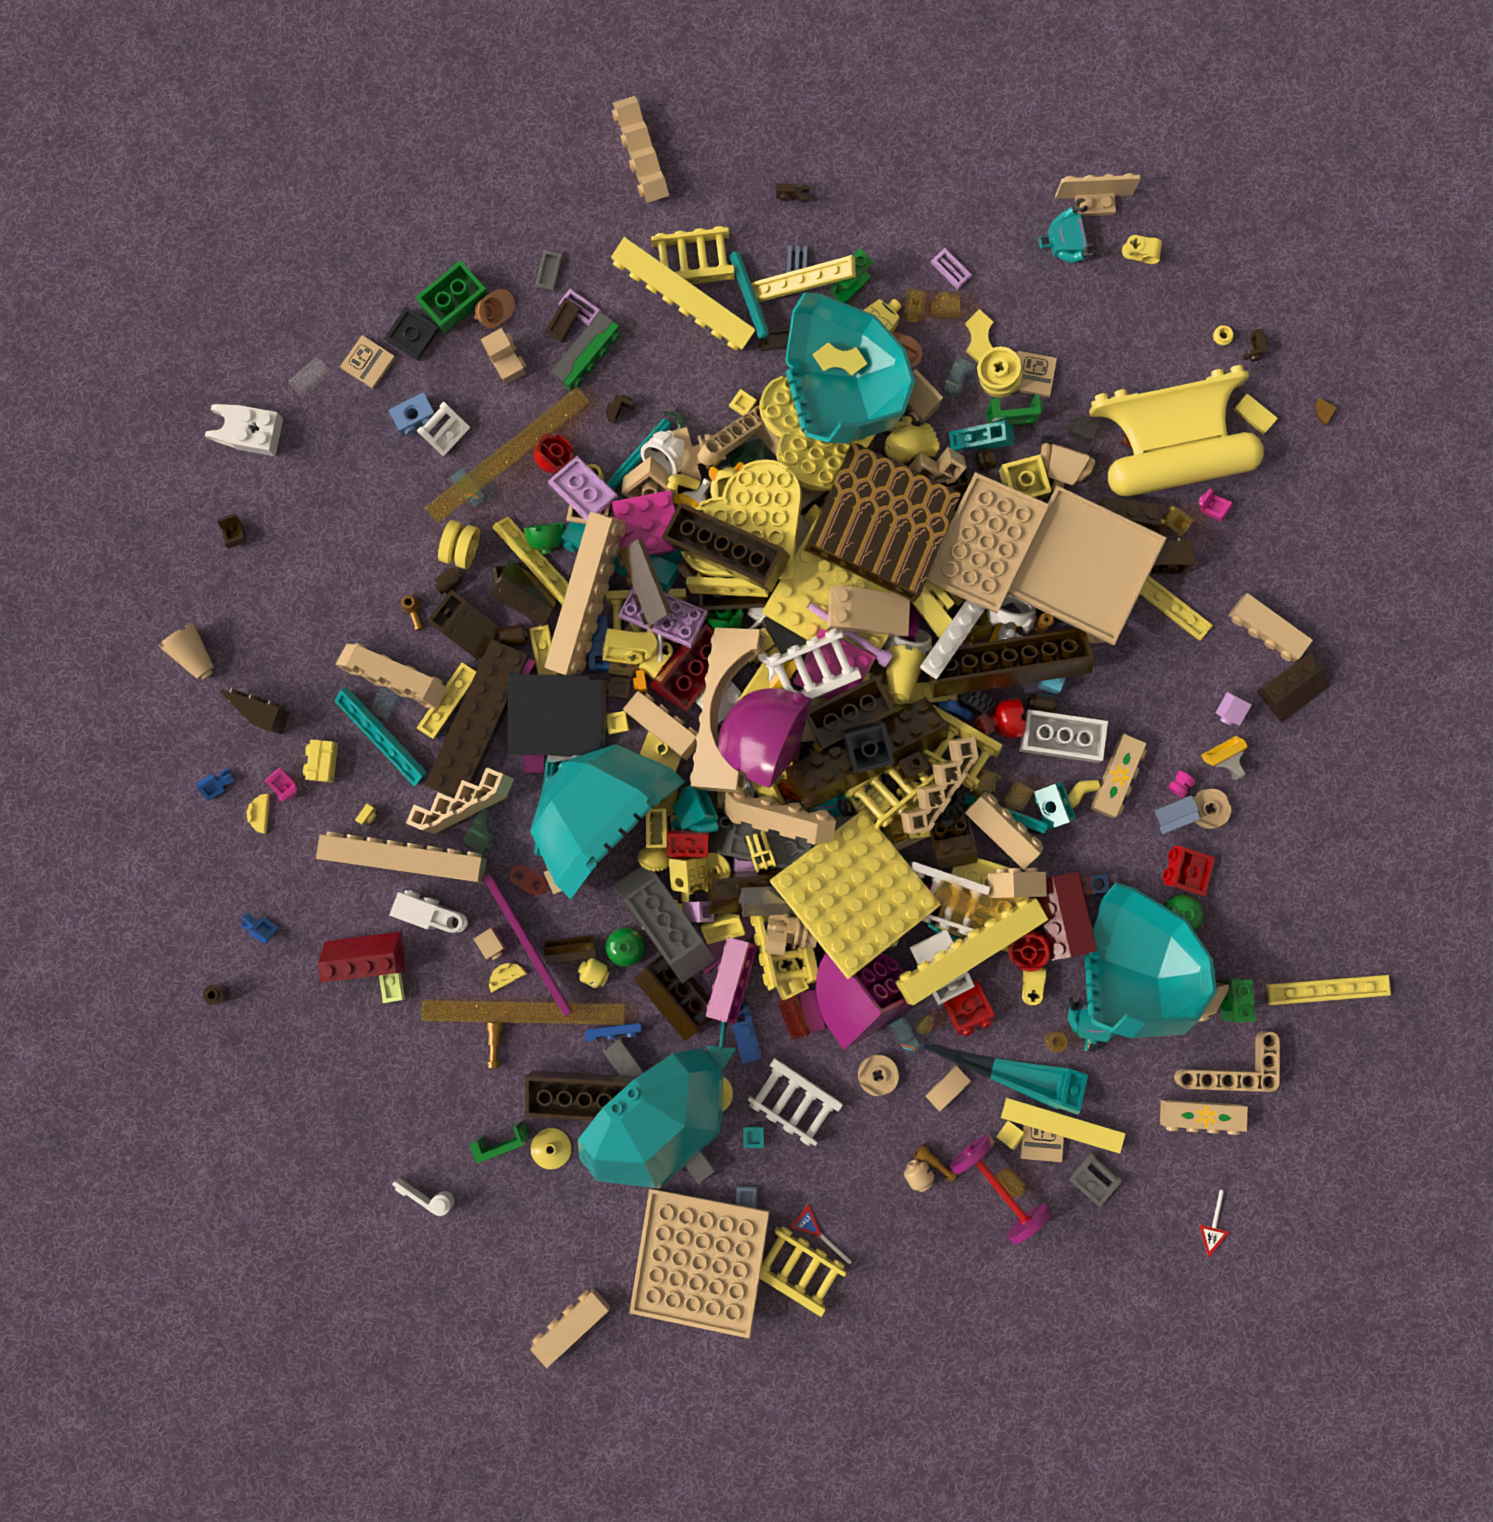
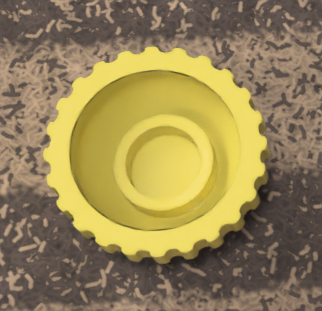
[638,846,672,871]

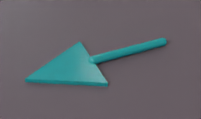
[706,1021,736,1070]

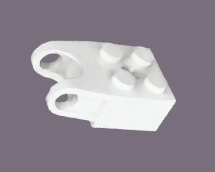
[205,404,283,456]
[389,890,468,933]

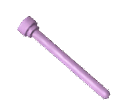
[809,603,894,668]

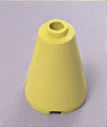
[886,645,925,704]

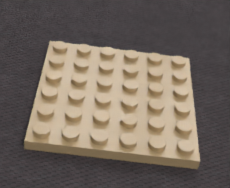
[629,1188,770,1338]

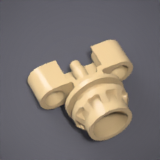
[672,427,726,488]
[765,914,817,956]

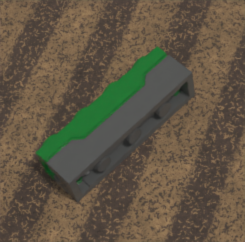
[551,312,620,391]

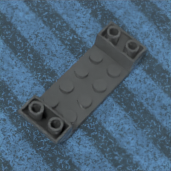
[709,813,817,869]
[613,865,715,984]

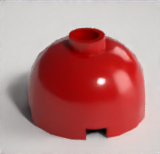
[534,433,575,474]
[990,698,1026,739]
[1008,930,1050,972]

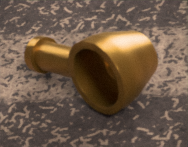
[401,594,424,631]

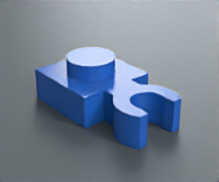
[938,699,974,721]

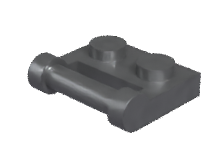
[1067,1151,1123,1207]

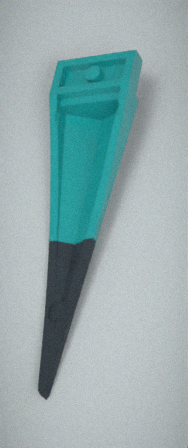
[924,1045,1088,1115]

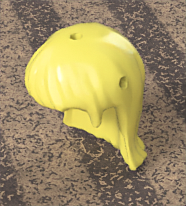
[884,423,940,463]

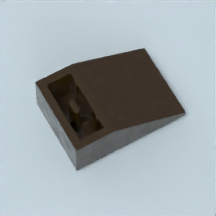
[427,590,501,660]
[221,688,290,735]
[930,801,978,870]

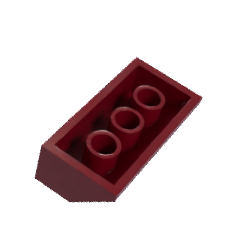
[650,624,714,711]
[1038,871,1098,960]
[318,931,406,983]

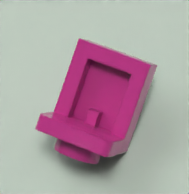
[1199,488,1233,522]
[265,767,298,802]

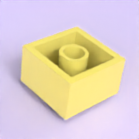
[999,454,1051,500]

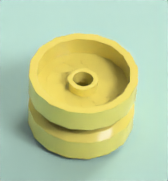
[977,347,1023,398]
[438,519,480,569]

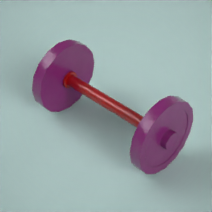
[949,1134,1052,1245]

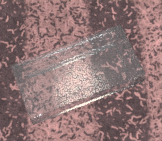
[288,356,331,397]

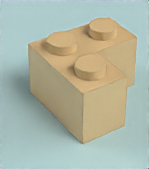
[481,328,526,385]
[988,868,1047,898]

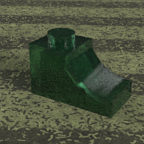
[462,808,494,854]

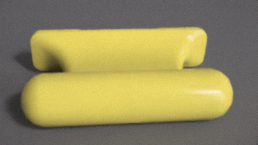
[1089,365,1264,497]

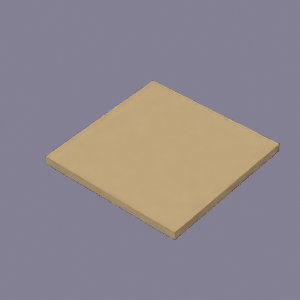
[1007,485,1167,645]

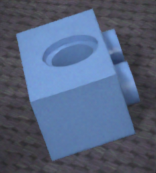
[388,392,435,436]

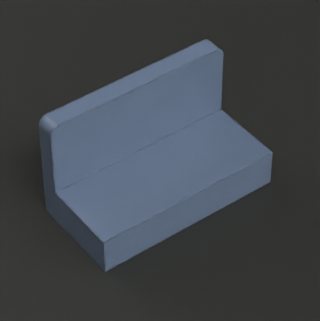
[1155,796,1202,834]

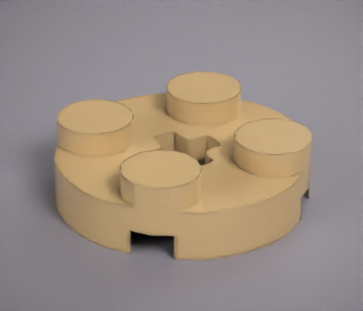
[1193,789,1231,829]
[858,1055,899,1096]

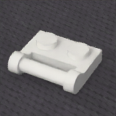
[417,402,470,456]

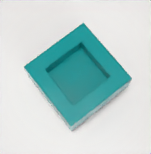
[743,1126,764,1148]

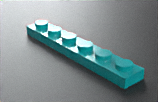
[334,686,427,787]

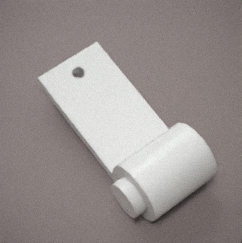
[392,1178,454,1216]

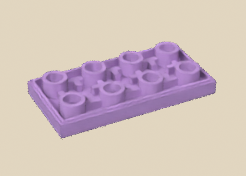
[618,587,708,648]

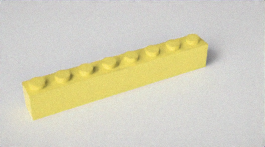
[611,237,755,351]
[895,897,1048,1005]

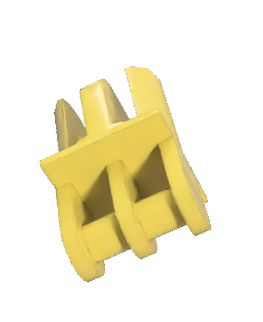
[745,831,776,873]

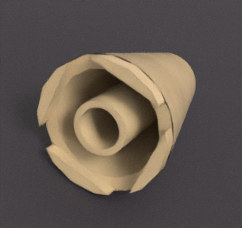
[159,623,214,680]

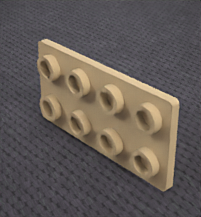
[1055,173,1141,216]

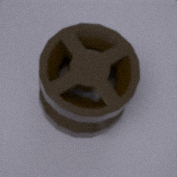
[976,448,996,471]

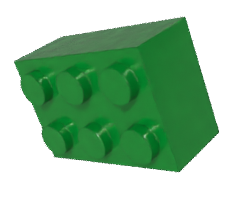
[415,260,488,334]

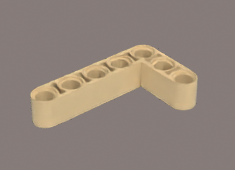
[698,406,780,466]
[1174,1030,1280,1092]

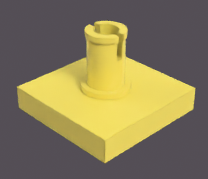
[640,731,682,772]

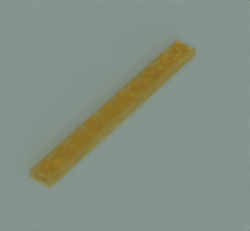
[425,387,590,524]
[421,1000,625,1025]

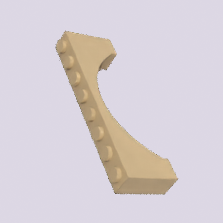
[690,628,767,794]

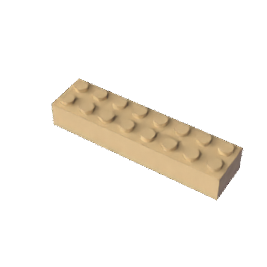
[544,512,626,675]
[316,831,487,883]

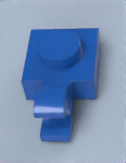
[196,768,234,801]
[240,913,279,944]

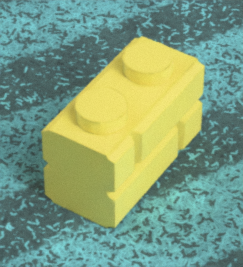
[303,740,338,783]

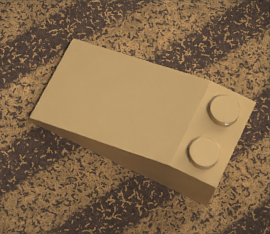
[827,585,910,636]

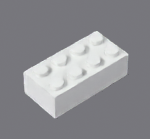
[1019,710,1108,763]

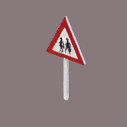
[1199,1190,1230,1258]

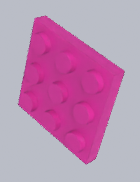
[612,490,678,556]
[792,628,875,700]

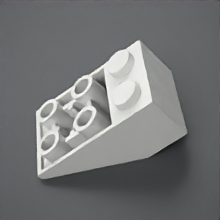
[910,929,975,1005]

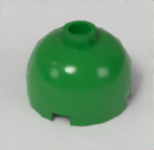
[524,522,564,554]
[705,609,744,631]
[1164,894,1204,931]
[606,927,646,967]

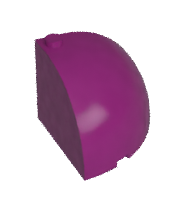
[718,688,811,788]
[816,952,912,1050]

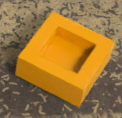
[633,670,648,695]

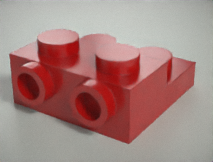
[1162,846,1215,896]
[943,980,995,1037]

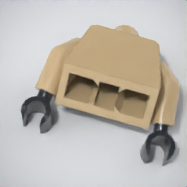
[1041,434,1101,491]

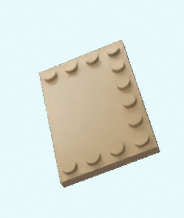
[926,472,1049,614]

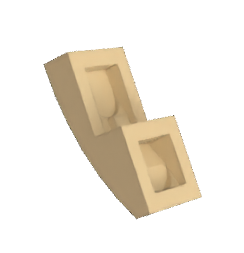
[925,1066,970,1111]

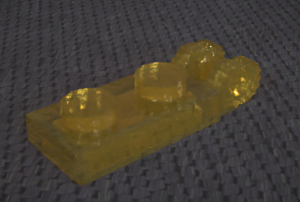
[933,880,990,925]

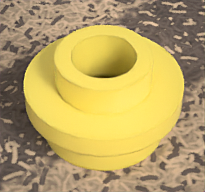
[1213,326,1233,346]

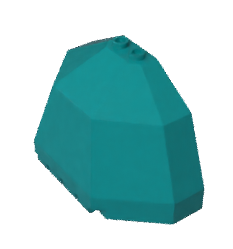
[785,292,915,444]
[530,744,686,902]
[1085,883,1217,1038]
[578,1048,724,1189]

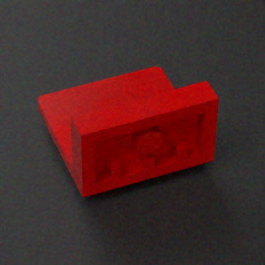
[667,831,709,859]

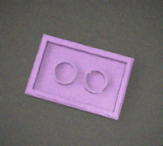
[548,456,618,521]

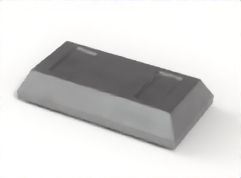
[535,250,563,291]

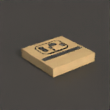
[340,335,395,390]
[1016,351,1057,398]
[1020,1124,1064,1162]

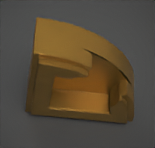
[1315,398,1337,426]

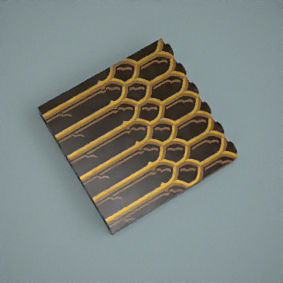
[804,442,961,602]

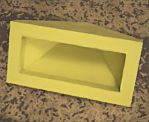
[701,913,745,944]

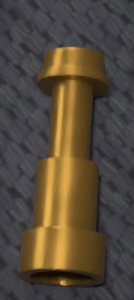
[1033,613,1054,634]
[486,1021,503,1068]
[913,1144,957,1183]

